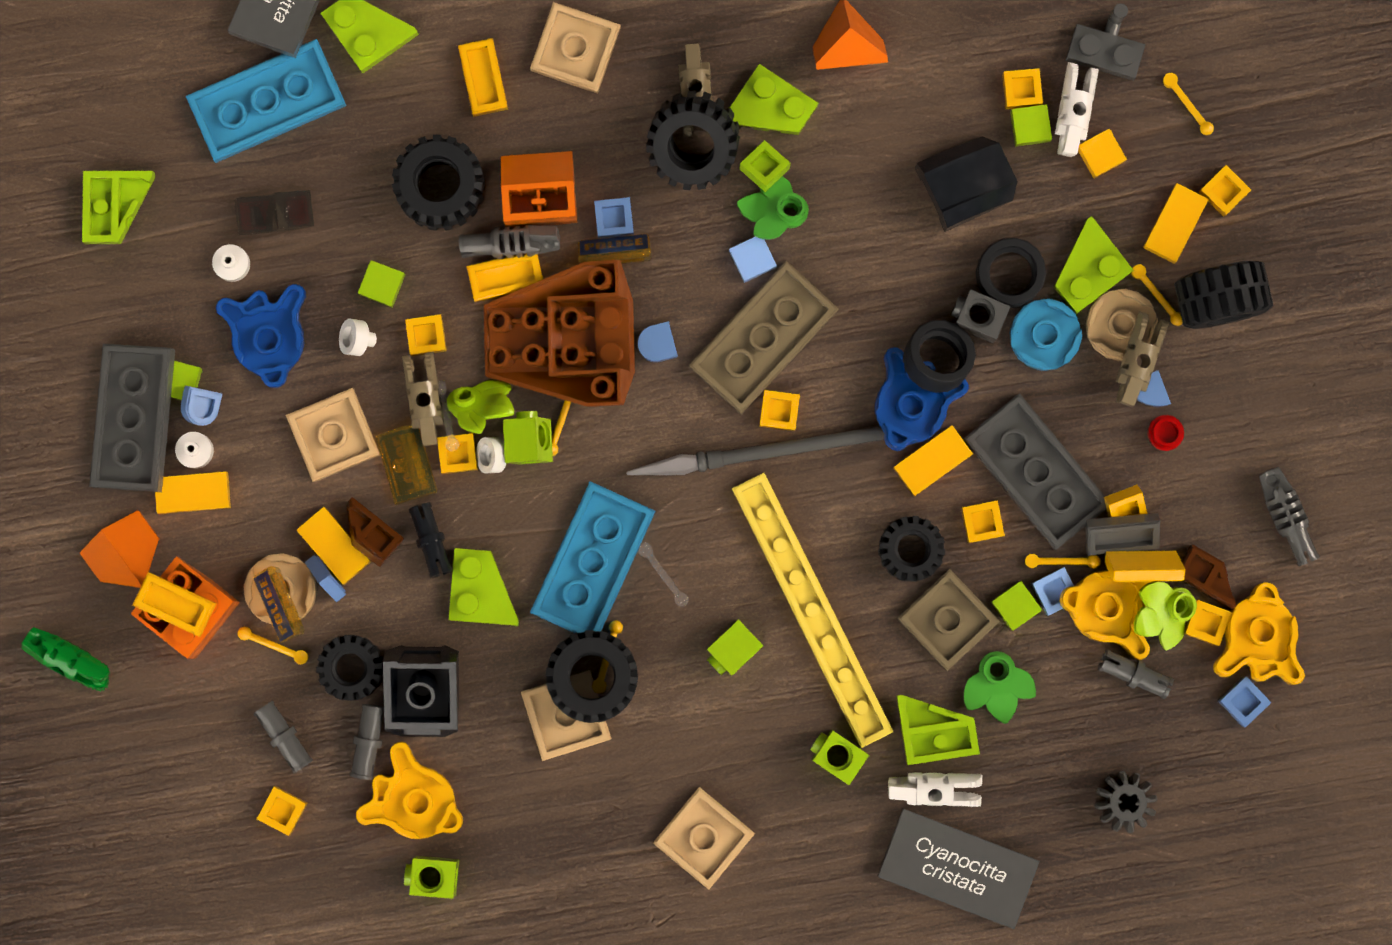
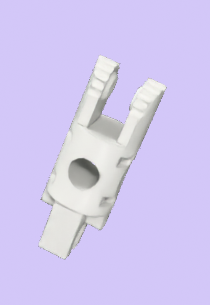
[1055,62,1099,157]
[888,772,983,807]

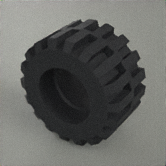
[646,91,740,190]
[392,135,485,231]
[1174,260,1274,329]
[546,630,638,723]

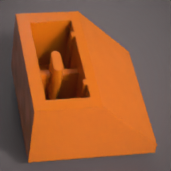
[501,151,578,228]
[131,556,240,659]

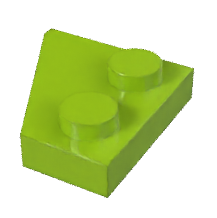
[320,0,419,74]
[730,64,819,135]
[82,171,155,244]
[1054,216,1134,314]
[448,548,519,626]
[896,695,980,765]

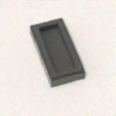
[1085,513,1160,556]

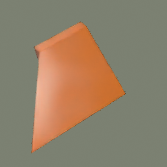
[813,0,888,70]
[80,510,160,588]

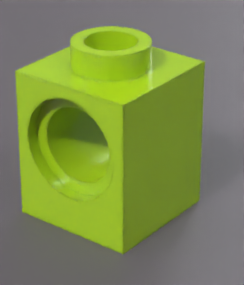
[503,411,553,465]
[707,619,763,676]
[810,730,869,785]
[404,856,459,899]

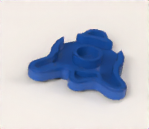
[216,284,306,388]
[875,347,969,451]

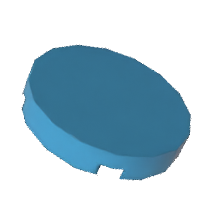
[1009,299,1082,371]

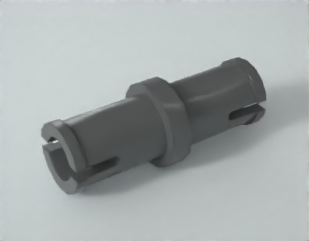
[1098,649,1174,699]
[253,700,313,774]
[350,704,384,780]

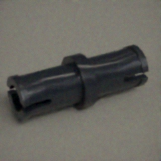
[409,502,453,578]

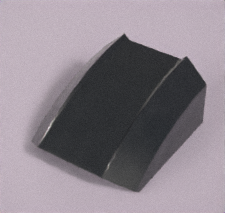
[915,136,1018,232]
[383,645,459,737]

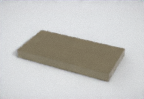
[689,261,839,415]

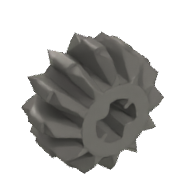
[1094,771,1157,833]

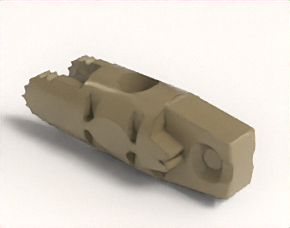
[678,43,713,137]
[1116,311,1170,407]
[401,352,444,446]

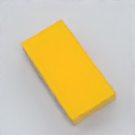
[458,38,508,117]
[1143,183,1209,264]
[466,254,543,302]
[893,425,973,496]
[155,471,231,514]
[296,507,372,585]
[1104,551,1186,582]
[132,572,217,637]

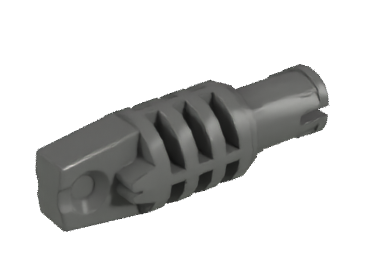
[459,224,560,259]
[1259,467,1320,566]

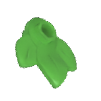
[737,176,809,240]
[963,651,1036,724]

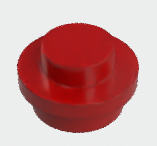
[1147,415,1184,451]

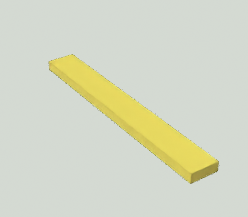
[732,473,893,748]

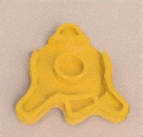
[1059,570,1155,660]
[1213,582,1305,685]
[356,742,463,839]

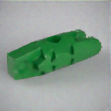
[22,627,110,692]

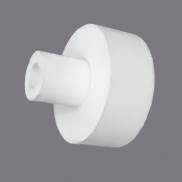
[212,244,250,282]
[339,319,377,356]
[175,432,214,469]
[476,437,506,473]

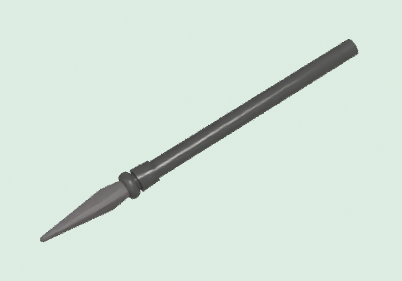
[626,426,884,475]

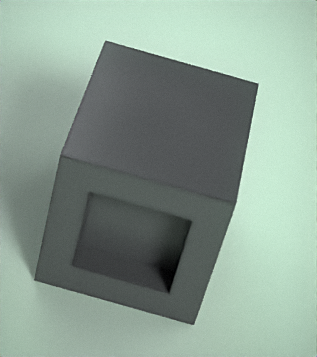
[951,290,1011,343]

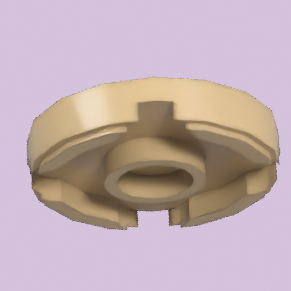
[1085,289,1158,361]
[244,553,317,626]

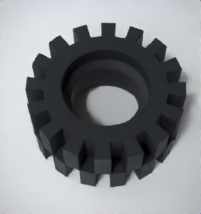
[878,516,945,582]
[316,635,383,701]

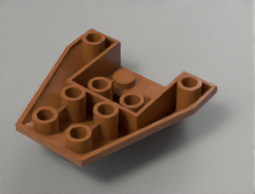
[484,260,635,407]

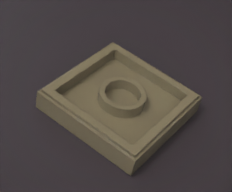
[897,569,1000,671]

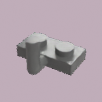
[1065,3,1146,81]

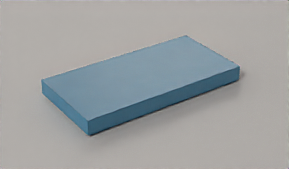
[186,39,347,163]
[530,481,656,633]

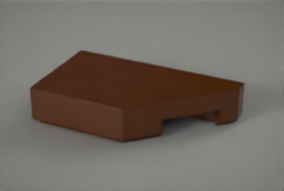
[346,497,404,567]
[1182,545,1236,609]

